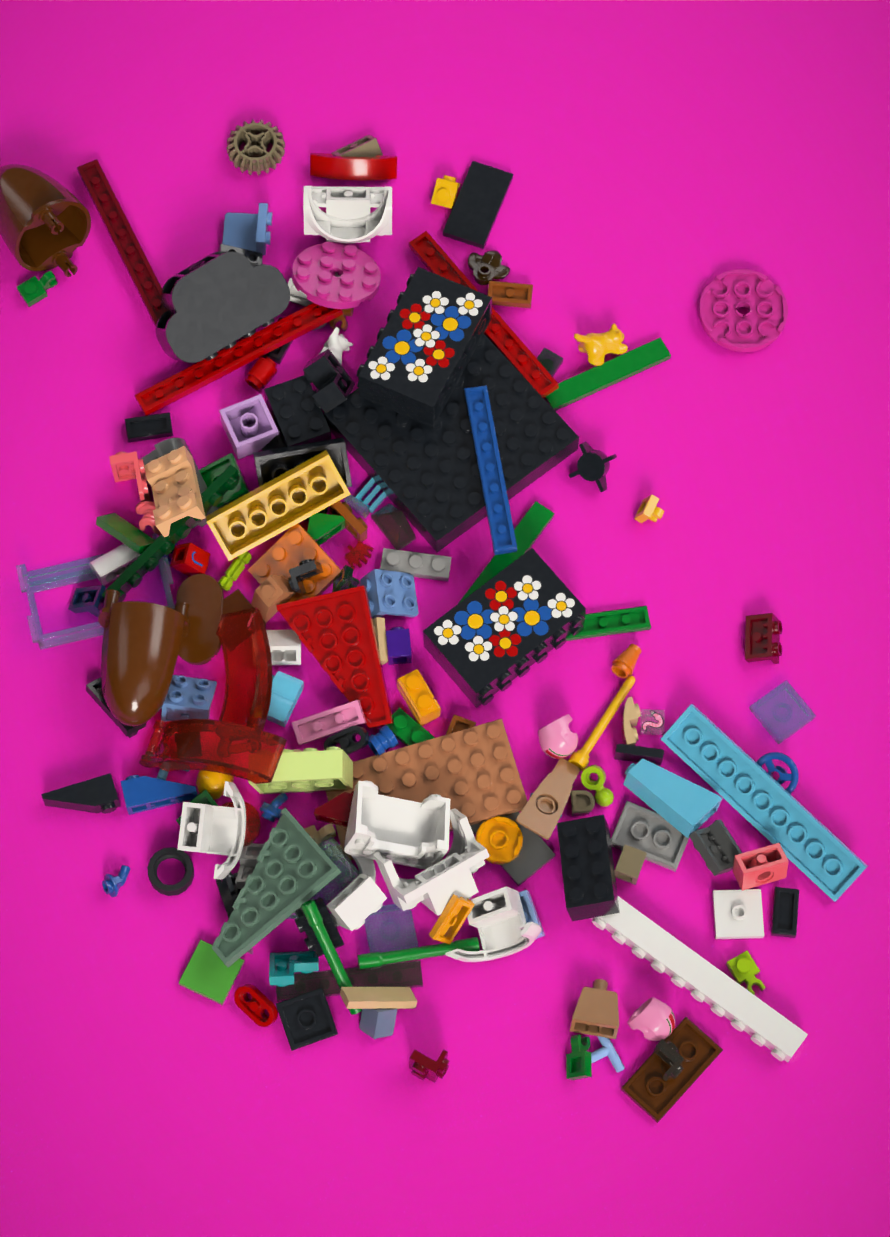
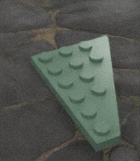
[211,808,341,968]

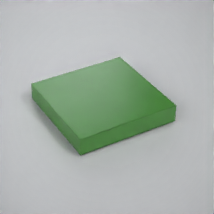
[179,940,244,1005]

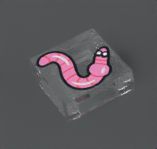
[640,709,665,735]

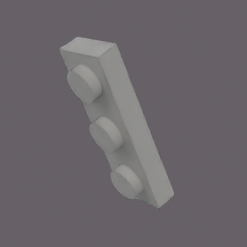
[380,548,452,581]

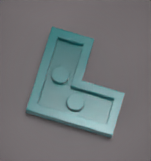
[269,951,319,987]

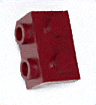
[409,1049,449,1083]

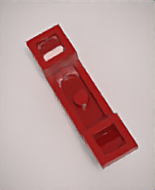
[310,153,397,181]

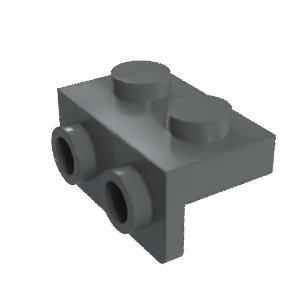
[689,819,742,876]

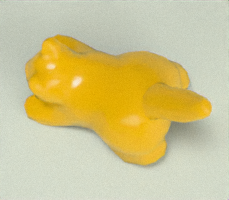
[574,323,628,366]

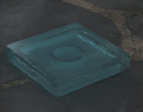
[749,680,816,744]
[364,904,419,953]

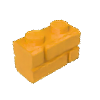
[397,669,441,726]

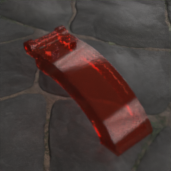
[215,607,272,759]
[139,719,287,784]

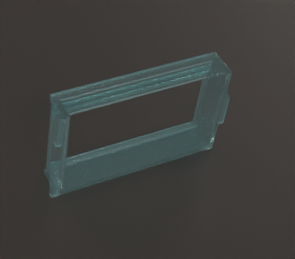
[16,533,175,650]

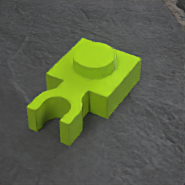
[726,950,766,995]

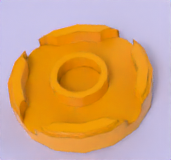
[476,816,523,865]

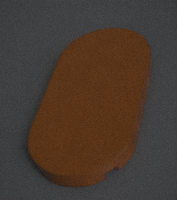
[176,574,224,665]

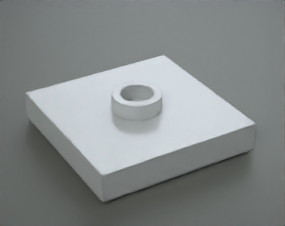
[712,889,764,939]

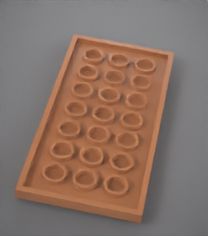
[326,719,528,862]

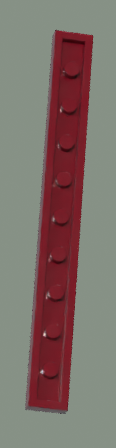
[77,159,166,327]

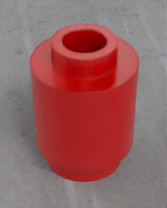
[245,357,278,391]

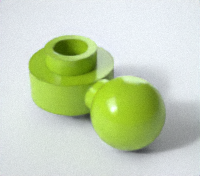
[581,765,614,807]

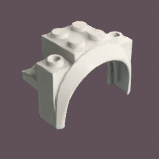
[373,808,490,916]

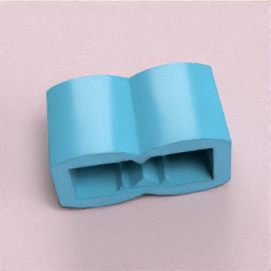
[256,671,304,727]

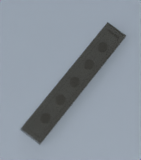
[276,961,423,1002]

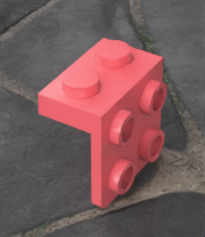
[109,451,151,501]

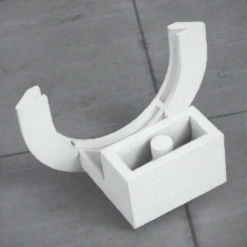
[177,781,246,880]
[294,855,387,931]
[445,886,542,962]

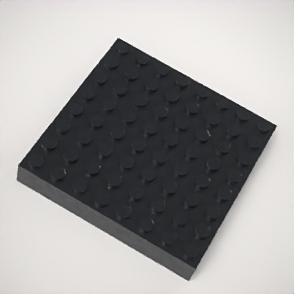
[324,334,579,552]

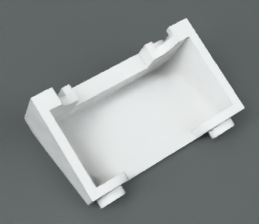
[344,781,451,869]

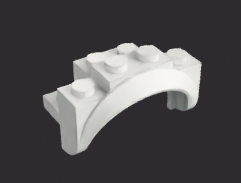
[303,186,392,243]

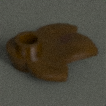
[468,250,510,285]

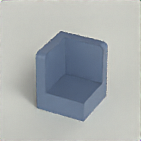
[359,1009,397,1039]

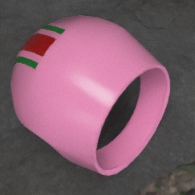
[538,714,578,759]
[627,997,675,1041]

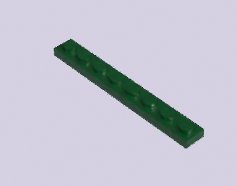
[101,464,240,602]

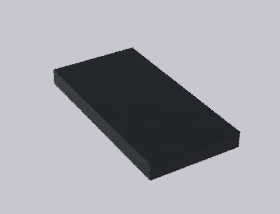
[443,161,513,249]

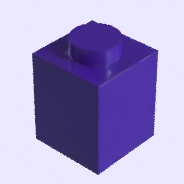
[386,627,412,665]

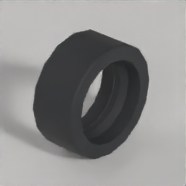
[147,847,194,896]

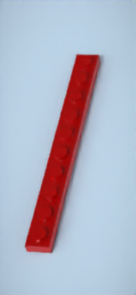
[409,231,559,398]
[134,303,343,416]

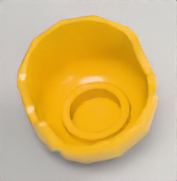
[196,761,234,799]

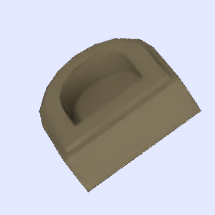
[570,790,595,816]

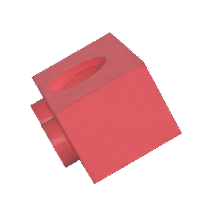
[733,843,789,891]

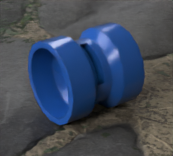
[368,725,398,756]

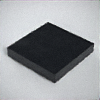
[276,987,338,1051]

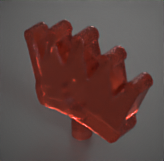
[344,541,374,570]

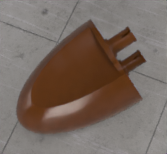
[0,164,91,277]
[98,589,190,726]

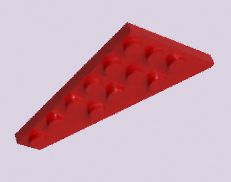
[276,585,393,728]

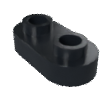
[324,726,369,755]

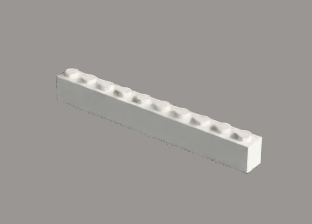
[591,896,808,1062]

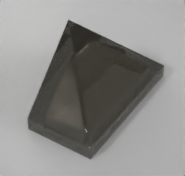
[371,504,416,550]

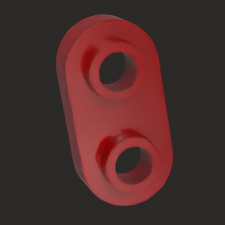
[234,984,278,1027]

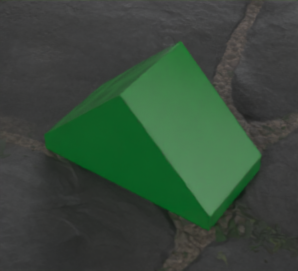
[307,513,345,546]

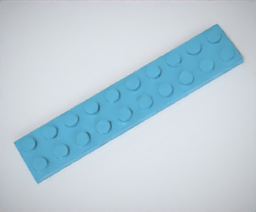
[661,704,868,902]

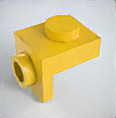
[431,175,460,209]

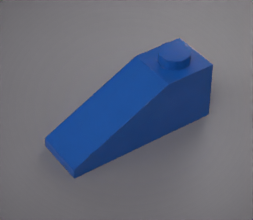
[121,775,198,815]

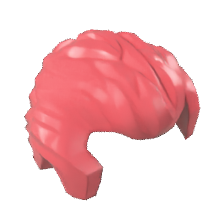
[135,501,161,536]

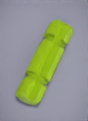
[218,552,252,591]

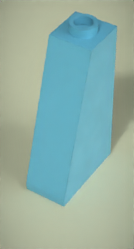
[623,759,723,838]

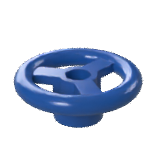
[756,752,799,794]

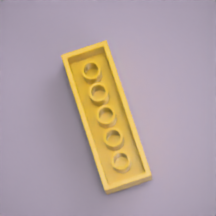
[206,450,350,561]

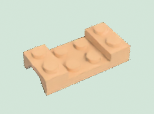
[144,446,206,537]

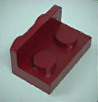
[745,613,783,664]

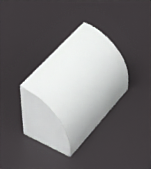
[89,544,141,586]
[254,630,301,665]

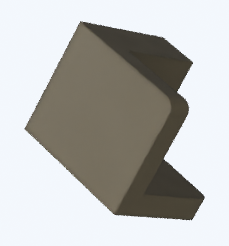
[615,844,647,885]

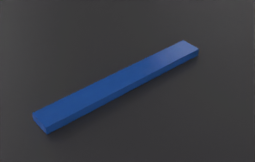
[464,385,517,555]

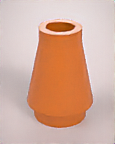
[611,644,642,679]

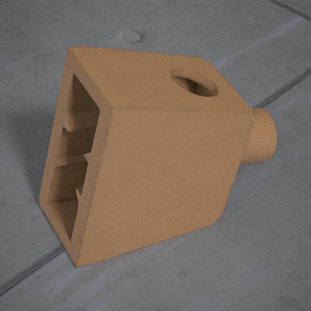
[570,979,619,1039]

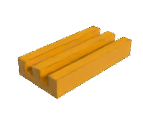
[429,894,475,944]

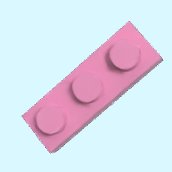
[292,700,367,745]

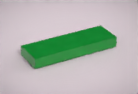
[96,513,155,554]

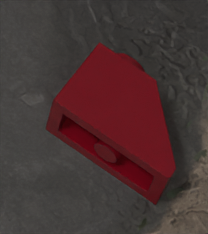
[314,791,354,827]

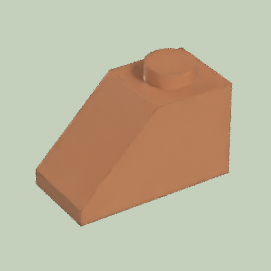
[251,575,297,623]

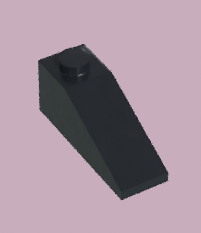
[41,773,120,814]

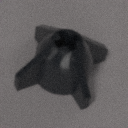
[569,442,617,492]

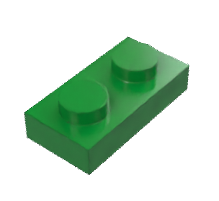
[386,708,435,746]

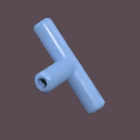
[591,1036,625,1073]

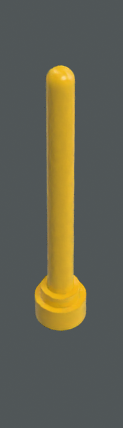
[568,676,636,771]

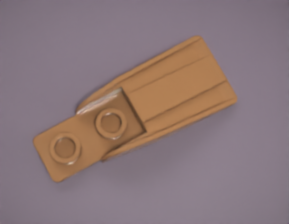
[516,759,580,840]

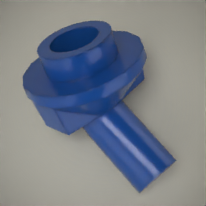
[259,793,288,822]
[102,865,130,897]

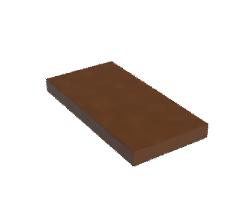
[621,1017,723,1123]

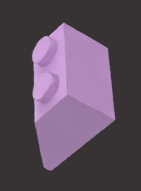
[219,394,279,459]

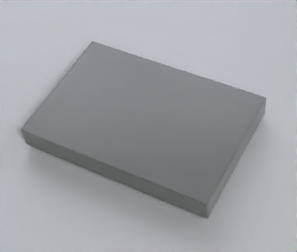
[611,801,689,872]

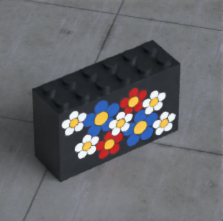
[357,267,492,428]
[423,548,586,708]

